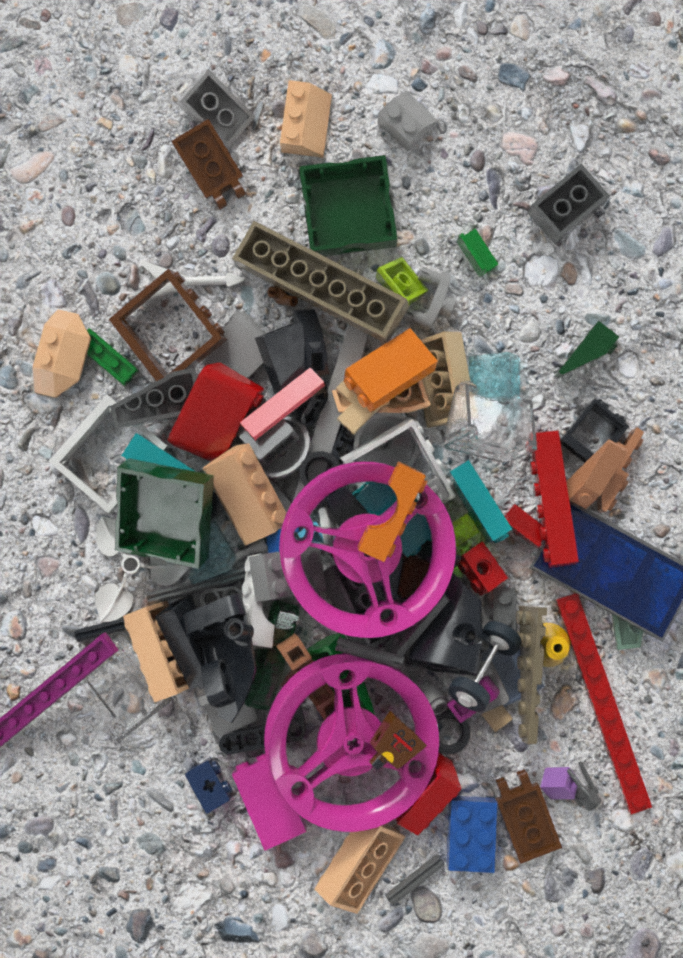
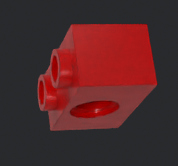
[457,541,508,596]

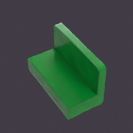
[457,228,499,278]

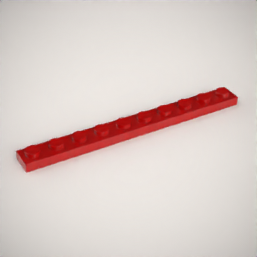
[555,593,652,815]

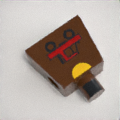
[369,711,427,771]

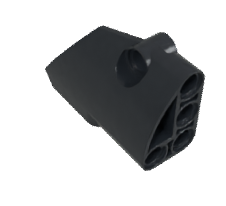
[409,573,490,676]
[182,594,256,723]

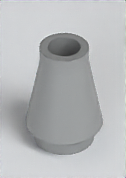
[419,681,448,715]

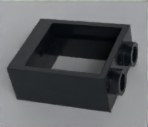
[560,399,630,463]

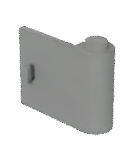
[201,311,265,378]

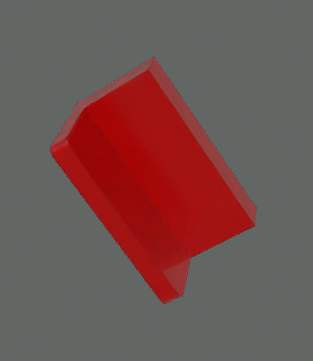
[504,504,543,548]

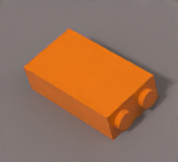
[344,328,438,412]

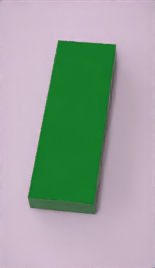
[87,328,139,386]

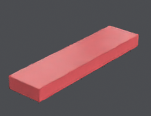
[240,368,325,441]

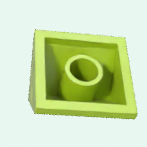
[376,257,429,306]

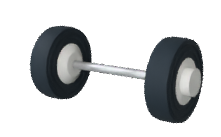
[448,621,522,712]

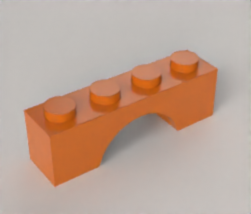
[357,461,427,562]

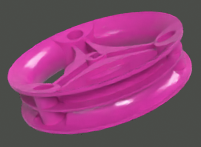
[279,461,456,638]
[264,653,439,832]

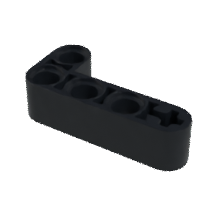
[219,703,306,755]

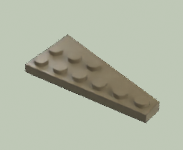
[516,606,547,744]

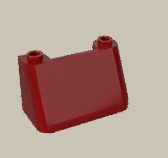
[168,362,265,462]

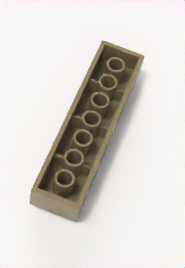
[232,221,409,343]

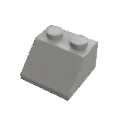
[378,92,438,152]

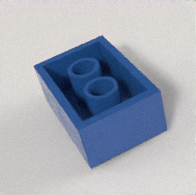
[446,796,497,873]

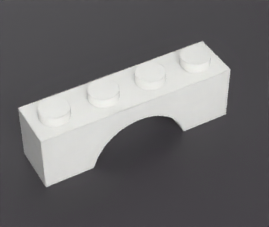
[240,554,275,649]

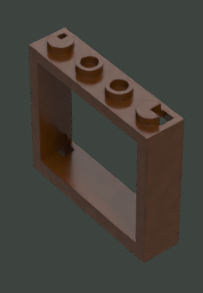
[109,269,228,381]

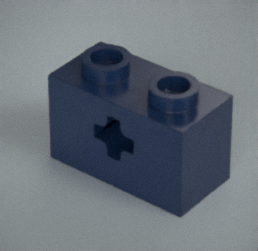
[184,757,233,814]

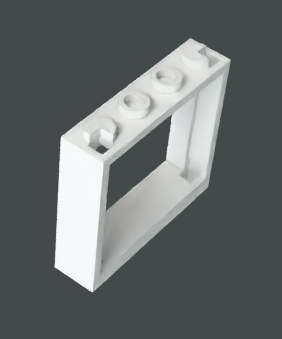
[48,395,170,514]
[341,418,456,504]

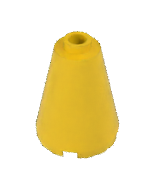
[540,623,570,667]

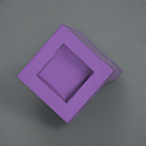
[540,767,577,799]

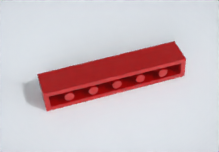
[527,430,579,568]

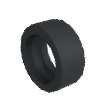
[299,451,340,487]
[435,710,470,754]

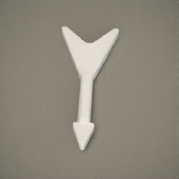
[141,261,245,303]

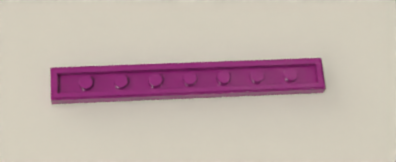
[0,632,119,747]

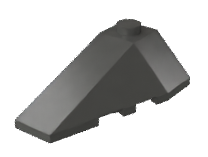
[110,368,197,428]

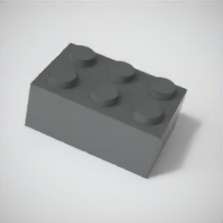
[527,164,610,245]

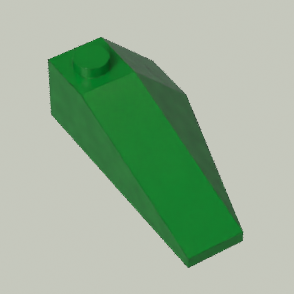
[307,633,376,716]

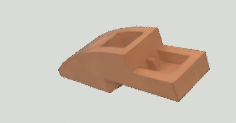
[597,428,644,513]

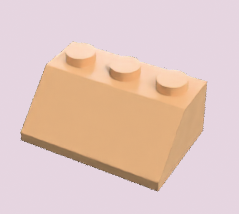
[280,80,332,158]

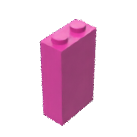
[232,752,307,851]

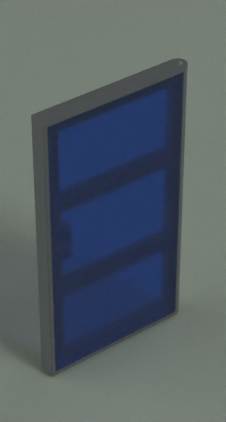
[530,500,683,642]

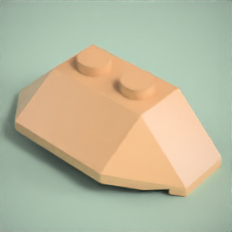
[32,309,91,398]

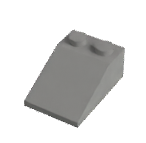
[175,69,255,149]

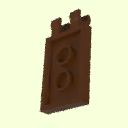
[171,119,246,210]
[495,769,562,864]

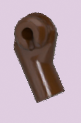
[267,286,298,307]

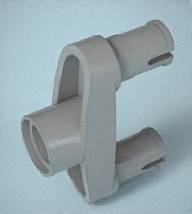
[402,267,457,331]

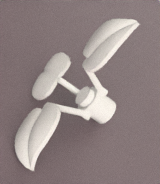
[95,516,190,622]

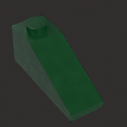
[555,321,620,378]

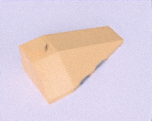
[332,380,431,413]

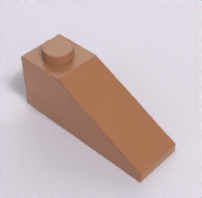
[566,439,627,509]

